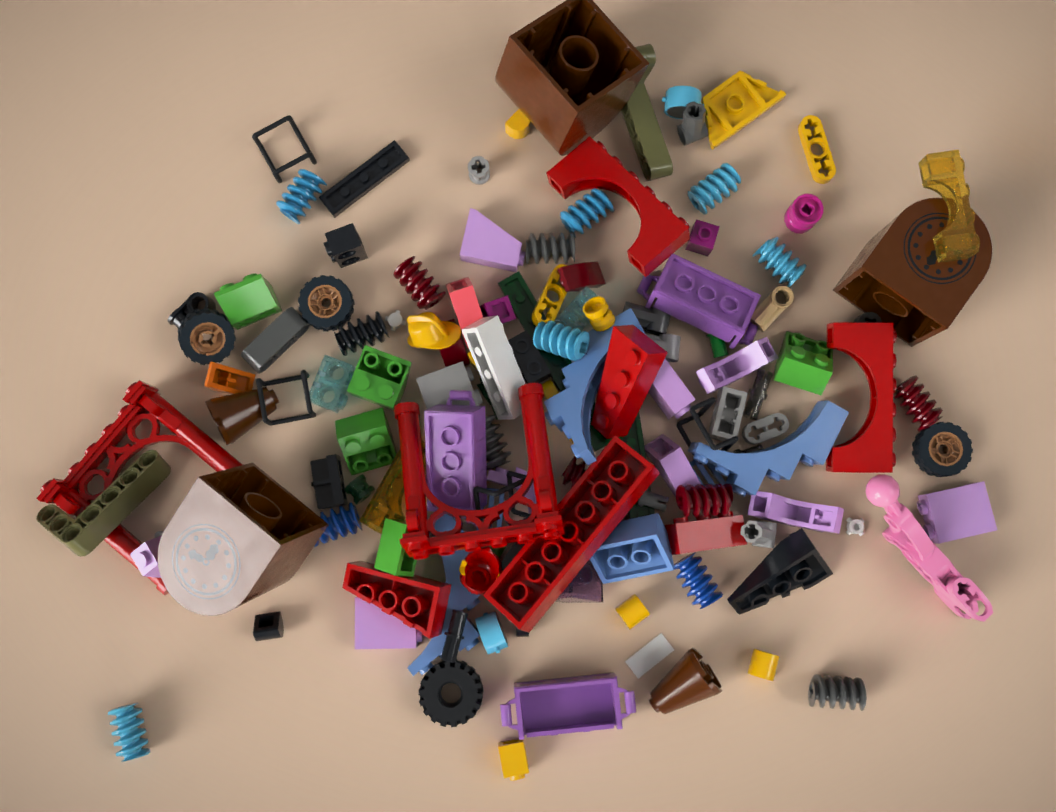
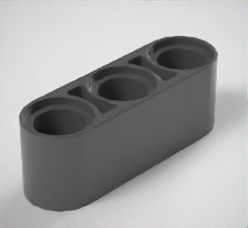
[241,307,310,374]

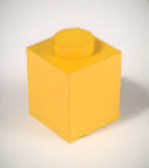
[498,738,529,781]

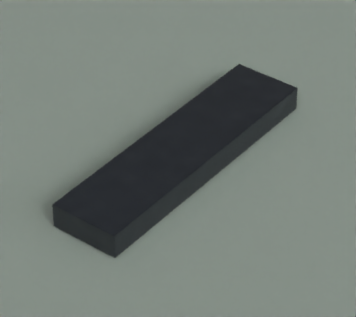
[319,140,410,218]

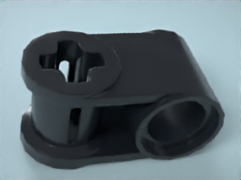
[168,292,216,328]

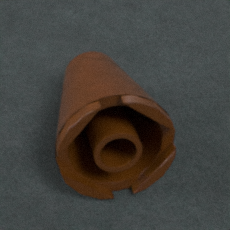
[205,387,279,445]
[649,648,722,714]

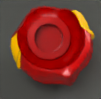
[459,547,503,595]

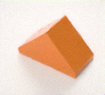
[204,362,255,394]

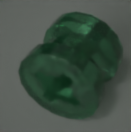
[344,474,376,505]

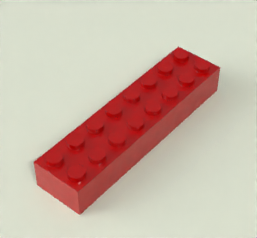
[483,435,660,633]

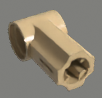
[750,286,794,332]

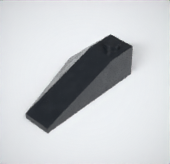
[727,528,833,615]

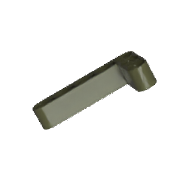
[621,44,673,181]
[36,450,171,557]

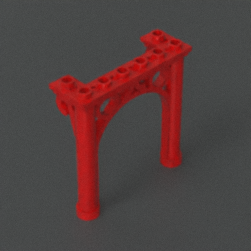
[36,380,243,595]
[394,383,565,560]

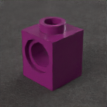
[685,219,720,256]
[480,295,516,324]

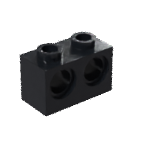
[324,223,368,268]
[508,330,551,384]

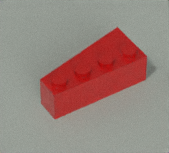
[591,325,668,439]
[342,561,452,639]

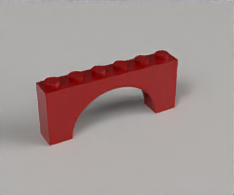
[546,136,690,277]
[826,322,897,473]

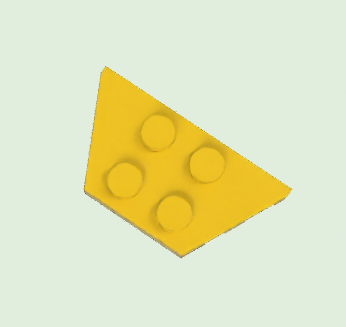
[701,71,786,150]

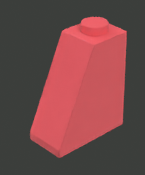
[446,277,483,349]

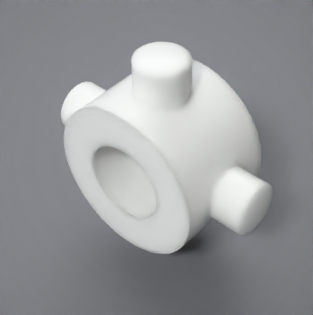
[385,310,406,331]
[846,517,865,536]

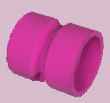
[784,194,824,234]

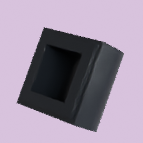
[253,612,284,641]

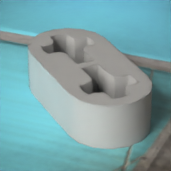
[742,413,789,445]

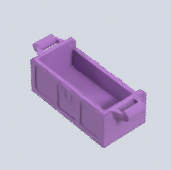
[637,254,761,349]
[424,390,487,511]
[500,672,636,740]

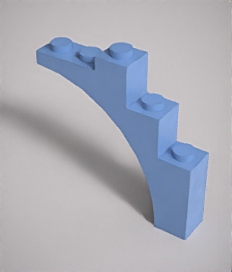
[544,308,646,465]
[688,400,849,497]
[407,514,481,676]

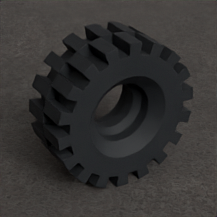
[418,659,483,727]

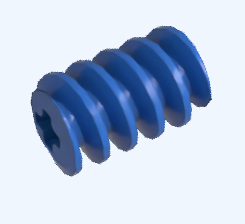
[314,502,362,547]
[674,552,723,609]

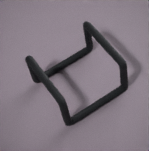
[252,115,317,183]
[256,370,316,426]
[677,397,739,464]
[473,471,531,521]

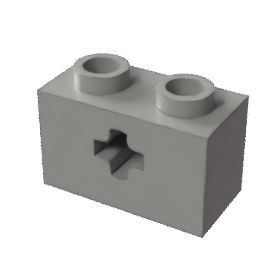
[708,386,748,441]

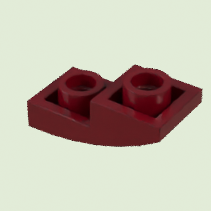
[558,262,606,292]

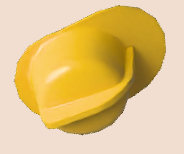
[407,311,461,349]

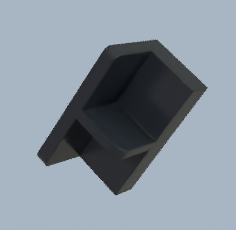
[310,454,348,509]

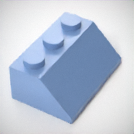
[590,513,674,584]

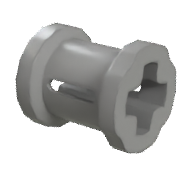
[468,156,490,185]

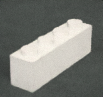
[462,315,525,420]

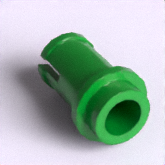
[706,333,729,358]

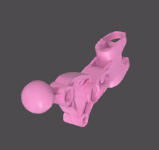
[866,475,993,622]

